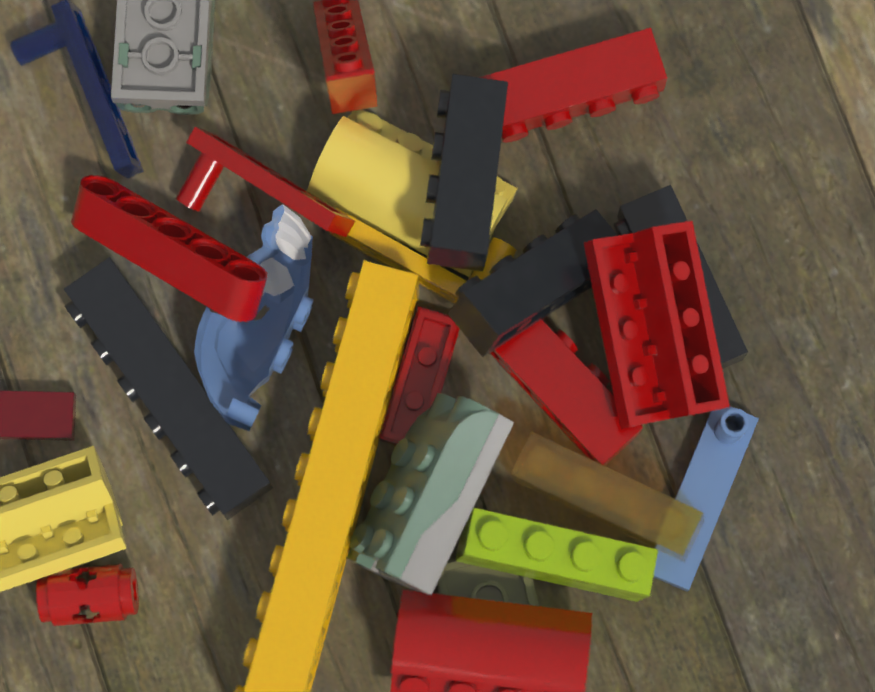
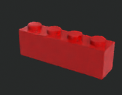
[479,27,668,143]
[489,318,643,471]

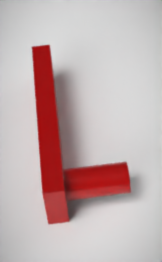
[175,127,355,237]

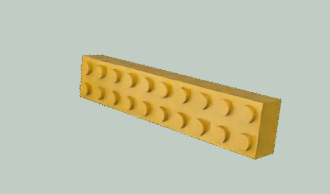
[235,261,420,692]

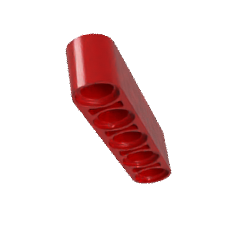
[71,175,268,322]

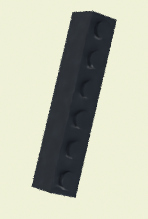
[64,257,273,520]

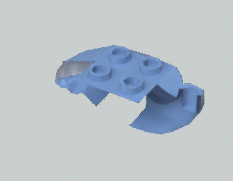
[194,204,313,431]

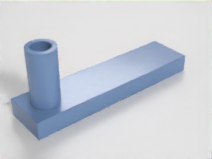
[653,407,759,592]

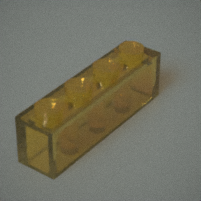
[511,431,705,562]

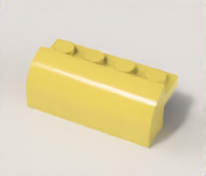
[307,109,518,277]
[0,446,127,592]

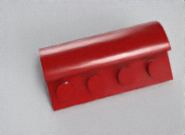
[584,221,730,429]
[390,590,592,692]

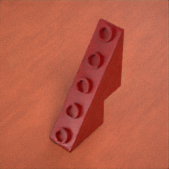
[313,0,378,114]

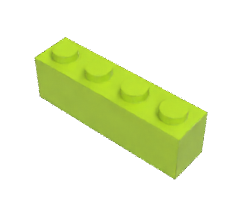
[455,508,658,602]

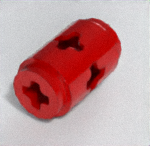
[36,564,139,626]

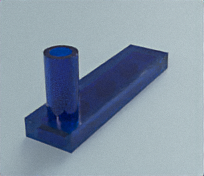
[10,0,144,179]

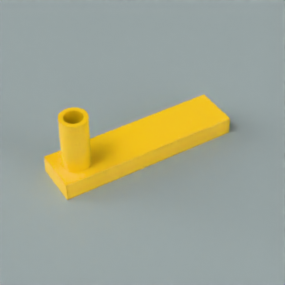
[329,208,517,304]

